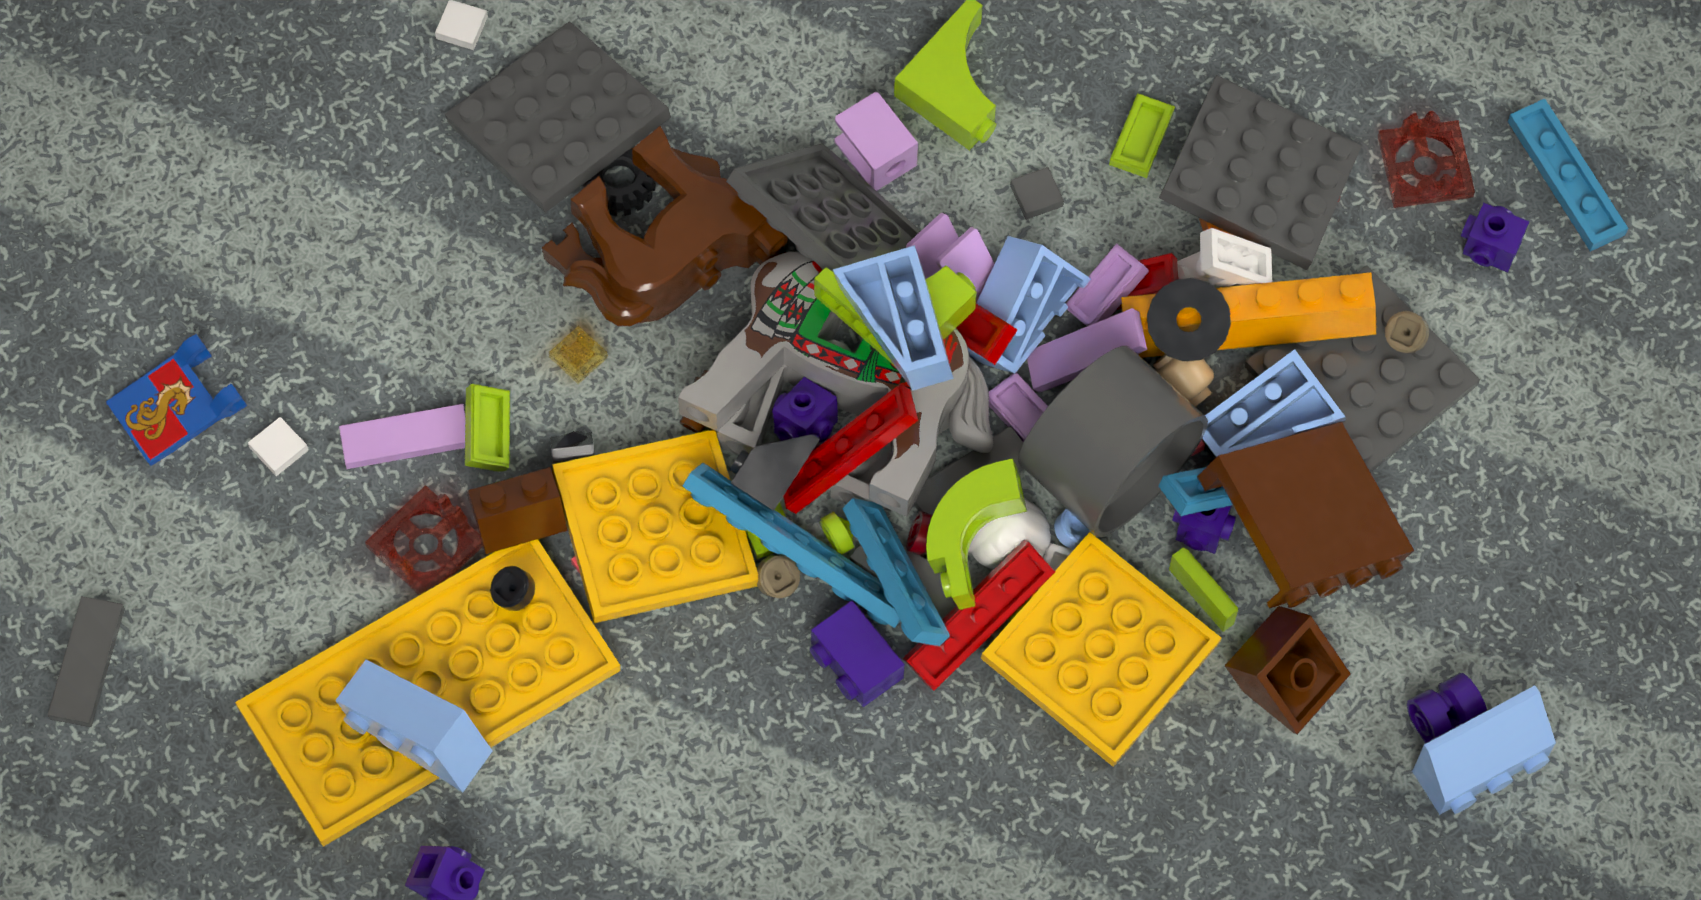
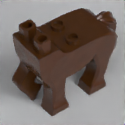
[542,126,788,327]

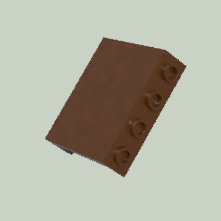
[1197,422,1414,609]

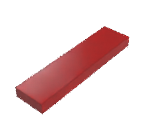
[783,383,918,514]
[902,540,1055,691]

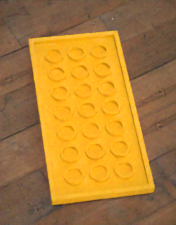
[235,539,621,847]

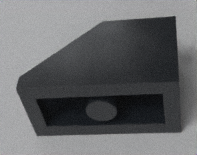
[729,433,821,511]

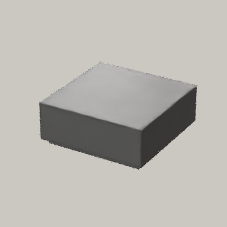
[1010,167,1064,220]

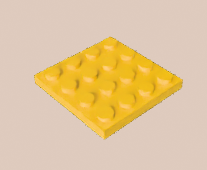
[552,430,758,623]
[981,532,1222,767]

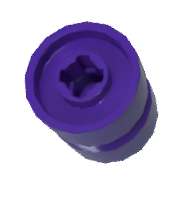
[1407,673,1487,744]

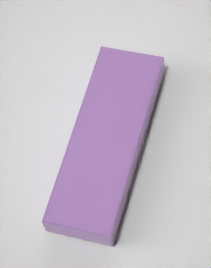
[1027,308,1147,392]
[339,404,465,469]

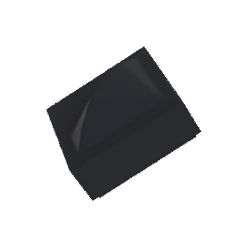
[550,431,594,464]

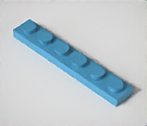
[682,463,901,628]

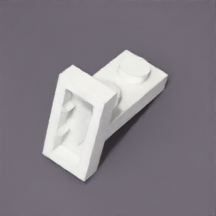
[1177,228,1272,288]

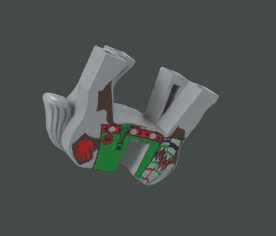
[678,252,994,517]

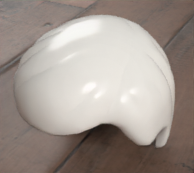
[968,498,1051,570]

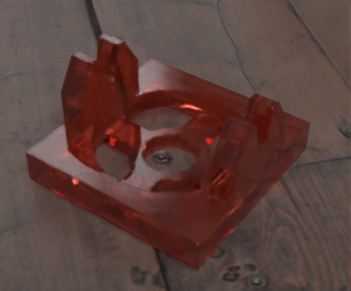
[1378,111,1475,208]
[365,485,483,595]

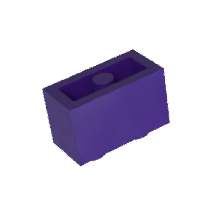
[810,601,905,707]

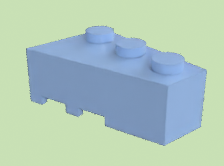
[968,236,1091,374]
[1202,349,1346,457]

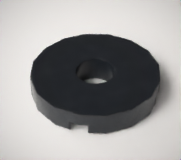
[1147,278,1231,362]

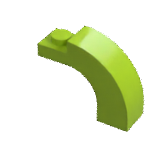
[926,458,1027,610]

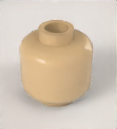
[1153,354,1214,406]

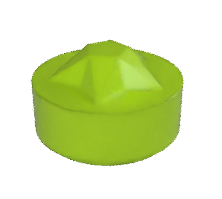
[819,511,854,555]

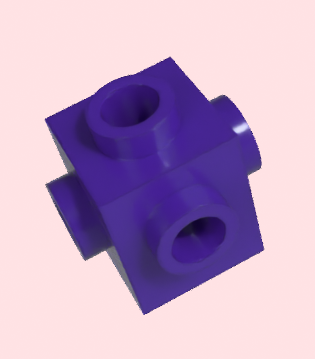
[1461,203,1529,273]
[772,377,838,443]
[1172,505,1237,554]
[405,846,485,900]

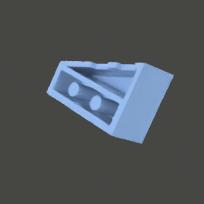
[833,245,954,391]
[335,660,493,792]

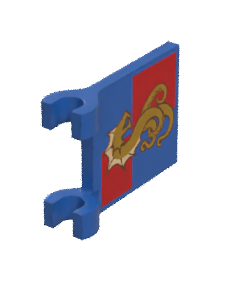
[106,334,247,466]

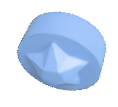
[1054,509,1095,550]

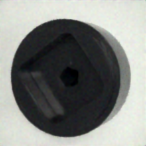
[490,566,535,611]

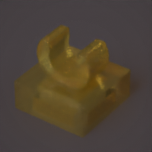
[549,325,608,384]

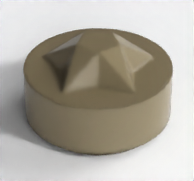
[1385,311,1429,354]
[757,555,800,598]

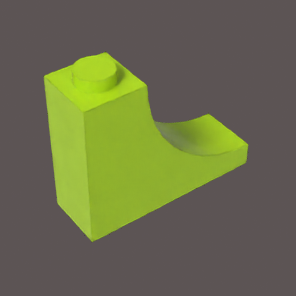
[894,0,997,151]
[814,265,977,366]

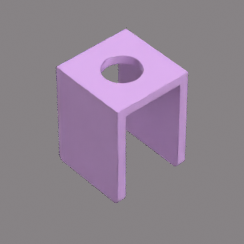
[835,92,918,191]
[906,213,994,302]

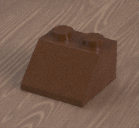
[466,467,568,554]
[1225,606,1351,735]

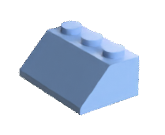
[1412,685,1556,815]

